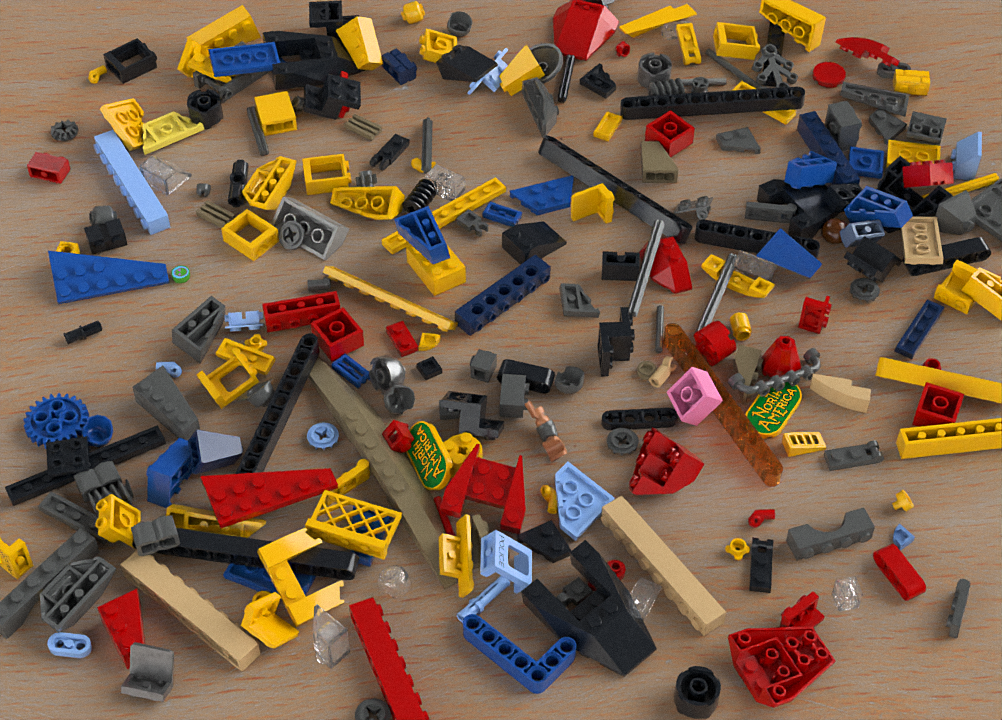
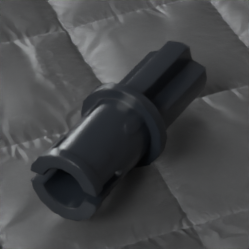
[63,321,102,345]

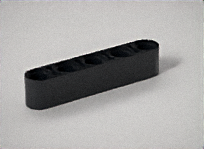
[902,237,991,276]

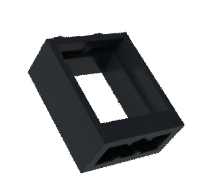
[103,38,157,84]

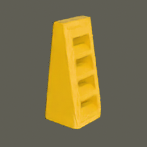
[782,432,826,457]

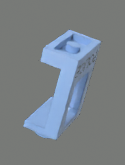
[480,530,532,594]

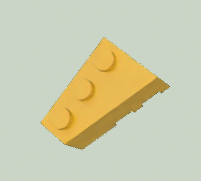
[961,267,1002,321]

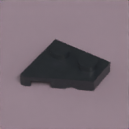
[580,63,616,99]
[516,520,571,563]

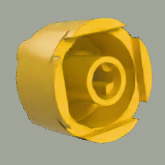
[443,432,483,478]

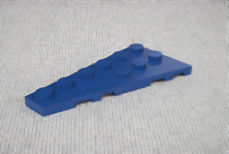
[48,250,169,304]

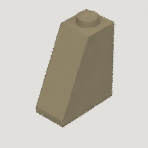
[640,141,678,183]

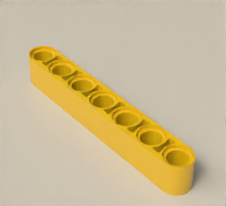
[875,357,1002,404]

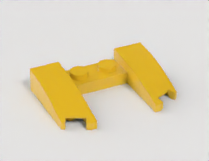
[257,528,344,628]

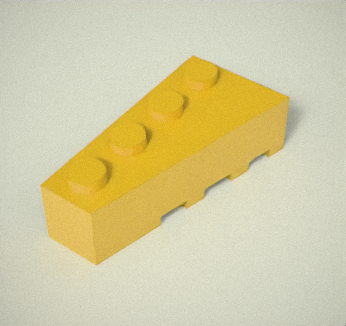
[186,5,261,49]

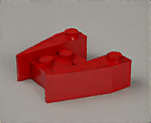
[440,444,526,534]

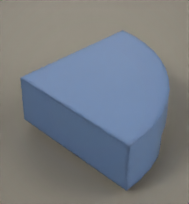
[893,524,915,551]

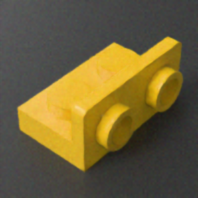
[177,39,210,78]

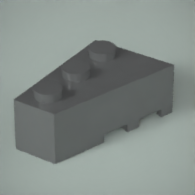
[172,296,226,364]

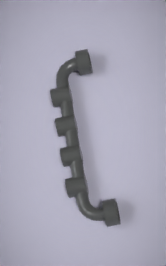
[728,348,821,397]

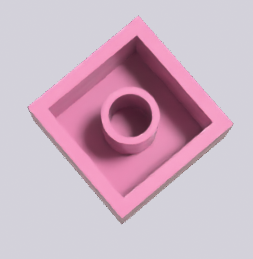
[667,367,723,426]

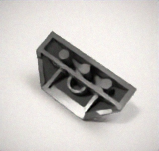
[522,77,559,138]
[40,556,116,632]

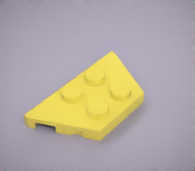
[143,111,204,155]

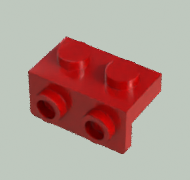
[780,591,825,628]

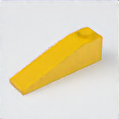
[330,186,405,220]

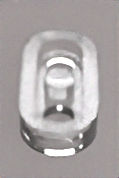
[661,20,690,40]

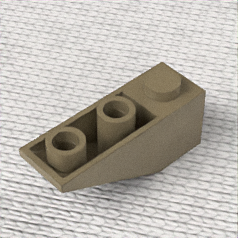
[733,344,764,405]

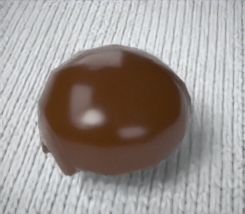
[821,218,847,244]

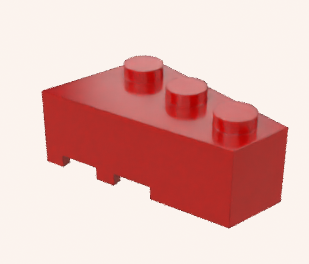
[903,160,954,188]

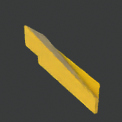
[619,4,697,38]
[166,504,266,538]

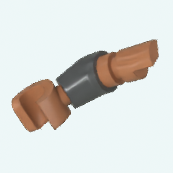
[525,401,567,463]

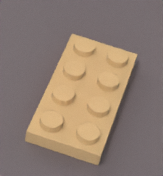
[900,217,943,265]

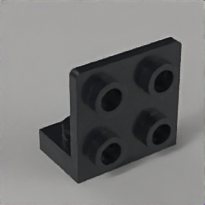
[46,436,91,477]

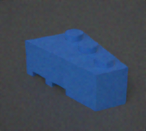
[756,228,822,278]

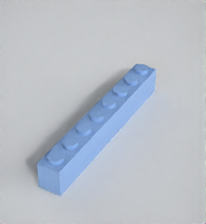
[93,130,171,235]

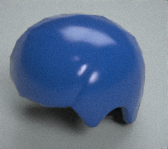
[82,415,113,447]

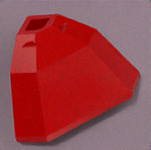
[629,427,705,495]

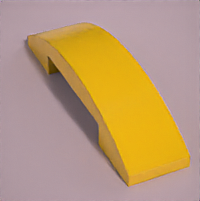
[701,254,775,298]

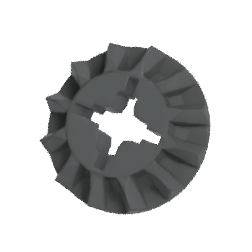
[50,120,78,141]
[279,221,305,250]
[850,278,880,303]
[607,428,639,456]
[355,698,391,720]

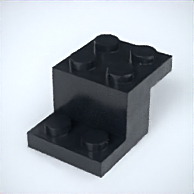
[309,0,359,39]
[304,74,361,120]
[843,236,902,282]
[597,307,635,377]
[441,391,504,440]

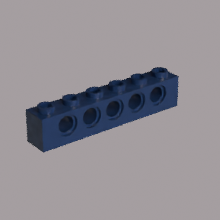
[455,255,551,336]

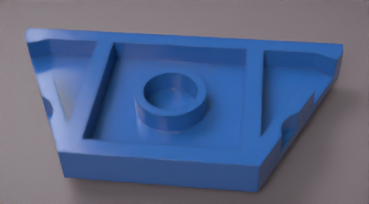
[510,175,574,215]

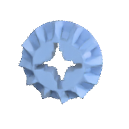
[307,422,339,450]

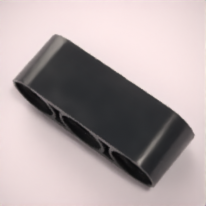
[496,359,556,394]

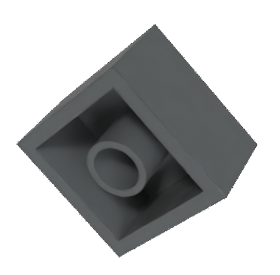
[824,101,862,151]

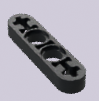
[601,408,678,430]

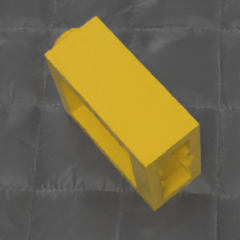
[712,22,760,60]
[302,154,352,195]
[221,209,279,261]

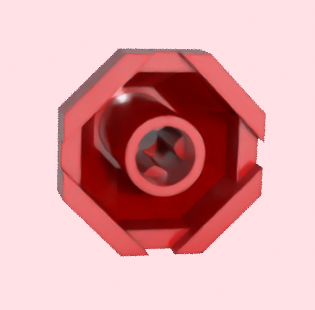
[761,336,801,379]

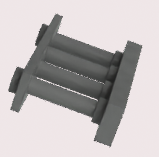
[193,41,270,103]

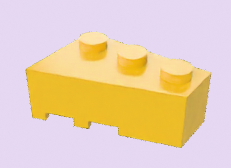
[336,16,383,71]

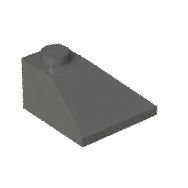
[936,190,977,235]

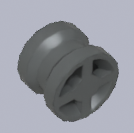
[691,77,709,93]

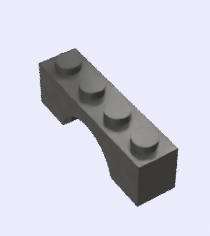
[786,508,875,561]

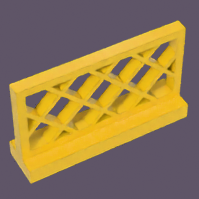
[305,490,402,560]

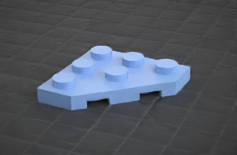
[554,462,615,541]

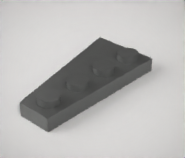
[840,82,910,117]

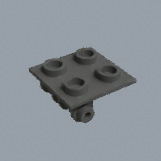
[674,196,713,220]

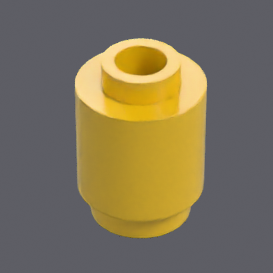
[729,312,752,341]

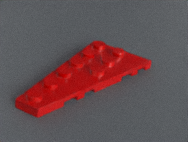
[200,468,338,529]

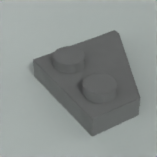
[868,108,907,145]
[716,127,761,154]
[559,283,600,318]

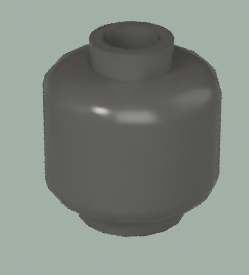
[89,205,117,227]

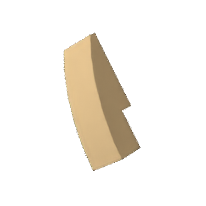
[810,374,871,413]

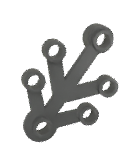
[752,44,798,88]

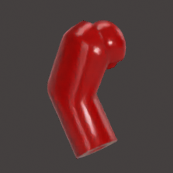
[748,509,775,528]

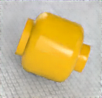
[401,1,425,24]

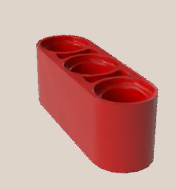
[873,544,926,601]

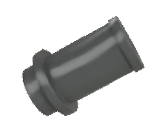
[307,277,331,292]

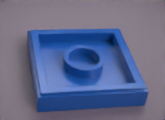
[848,147,884,179]

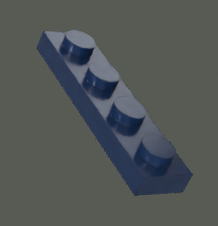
[894,299,944,359]

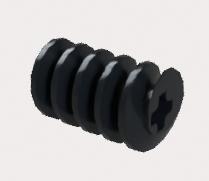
[402,179,436,213]

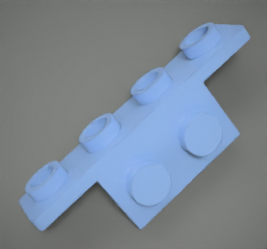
[467,48,508,95]

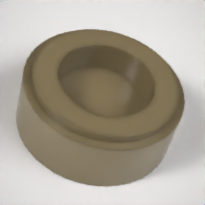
[637,361,657,380]

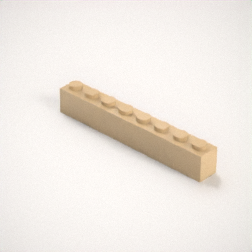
[601,496,726,636]
[120,550,261,672]

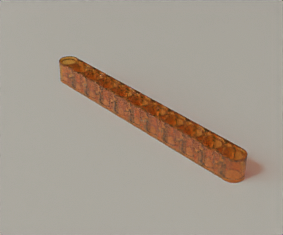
[663,323,783,487]

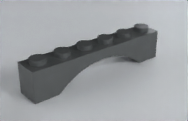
[0,528,100,639]

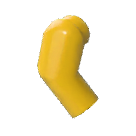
[88,65,107,84]
[411,158,437,173]
[540,485,558,514]

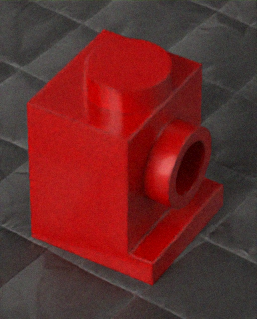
[382,420,414,453]

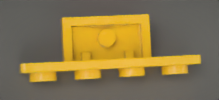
[439,514,474,598]

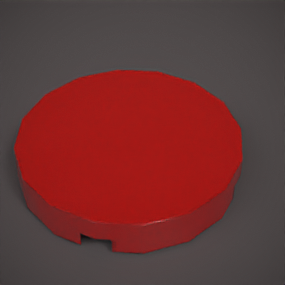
[812,62,846,88]

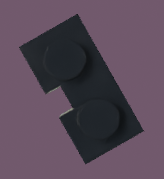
[84,218,128,255]
[601,251,640,281]

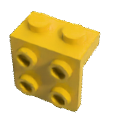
[571,183,615,224]
[241,592,299,648]

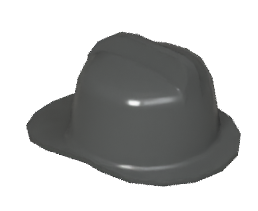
[236,378,275,407]

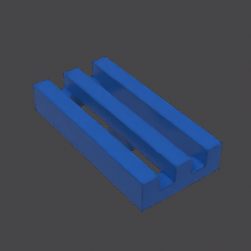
[482,202,522,227]
[331,354,370,388]

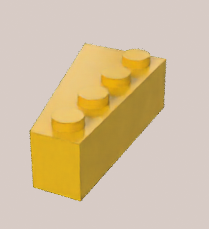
[759,0,826,52]

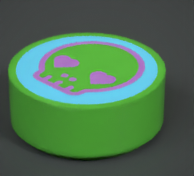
[171,265,190,283]

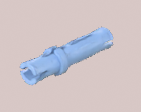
[457,575,510,623]

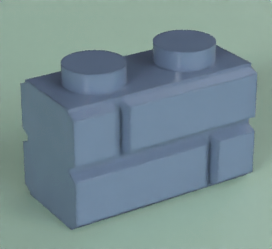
[840,219,885,248]

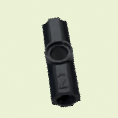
[228,160,249,207]

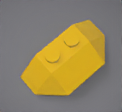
[242,156,296,210]

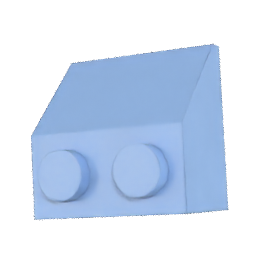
[951,132,982,181]

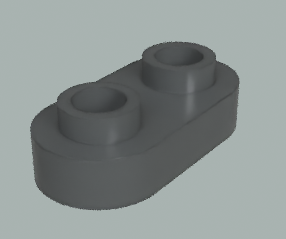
[877,63,911,78]

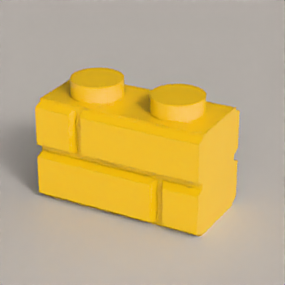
[893,69,930,96]

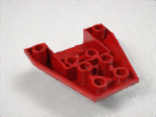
[553,0,619,61]
[728,626,836,708]

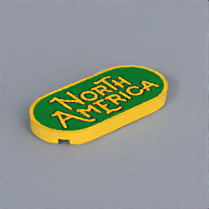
[744,382,802,439]
[407,421,452,491]

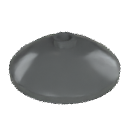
[529,43,563,84]

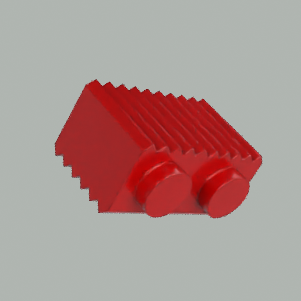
[27,152,71,184]

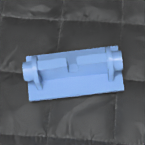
[225,310,264,332]

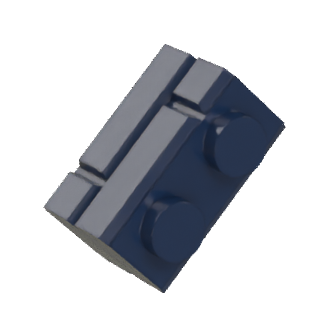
[381,48,417,85]

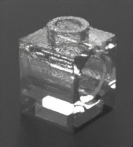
[832,576,863,612]

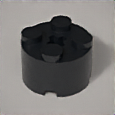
[187,89,224,129]
[674,666,721,719]

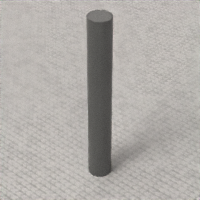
[655,305,664,353]

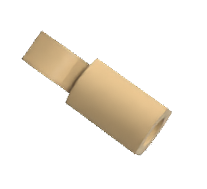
[649,356,677,388]

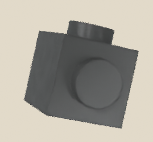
[470,349,497,383]

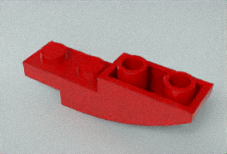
[835,37,900,67]

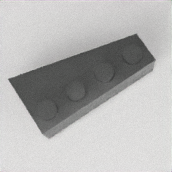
[132,366,200,441]

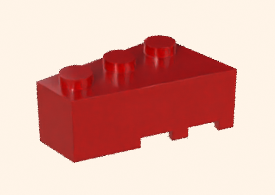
[97,588,146,669]

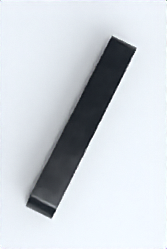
[694,219,820,259]

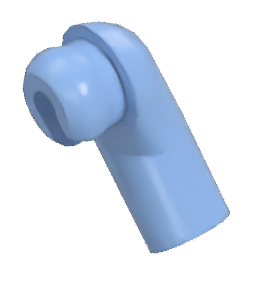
[156,361,182,378]

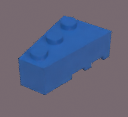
[784,151,837,189]
[844,186,913,228]
[394,206,450,264]
[146,438,192,508]

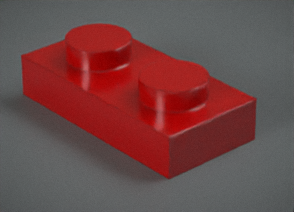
[386,321,419,357]

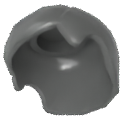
[447,11,472,37]
[554,366,585,394]
[383,385,415,414]

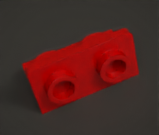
[798,296,832,334]

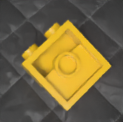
[419,28,457,63]
[95,494,141,548]

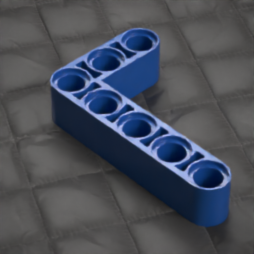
[463,614,576,694]

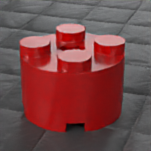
[693,321,736,366]

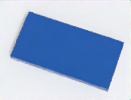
[208,42,280,77]
[223,563,317,600]

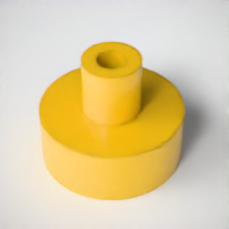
[892,490,914,512]

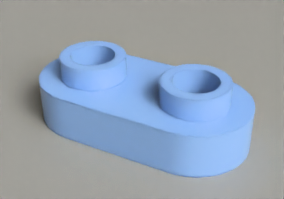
[47,632,92,658]

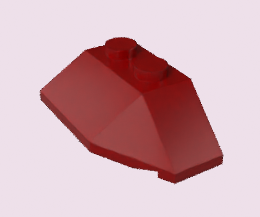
[639,237,692,294]

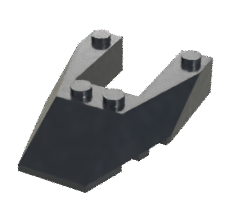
[263,31,365,90]
[521,540,657,677]

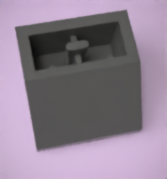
[906,111,947,145]

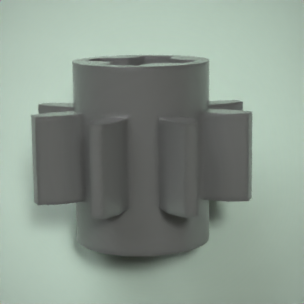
[355,170,377,187]

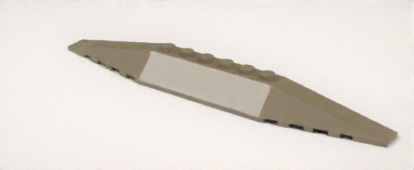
[308,356,458,589]

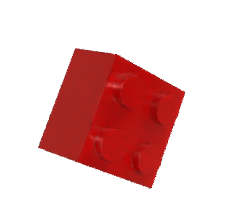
[645,110,695,157]
[311,307,364,362]
[912,382,964,427]

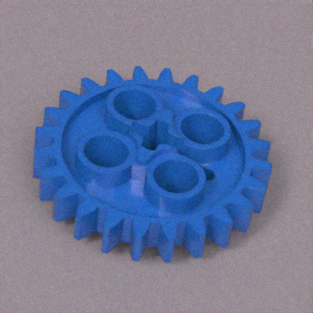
[23,393,90,449]

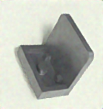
[121,642,174,702]

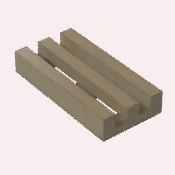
[344,114,382,141]
[196,200,235,228]

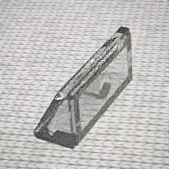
[631,577,662,620]

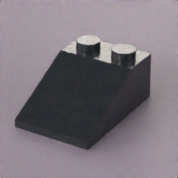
[436,45,498,82]
[502,221,567,265]

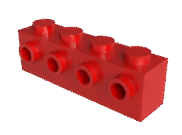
[262,291,340,333]

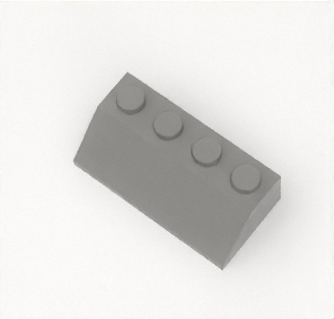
[271,197,349,260]

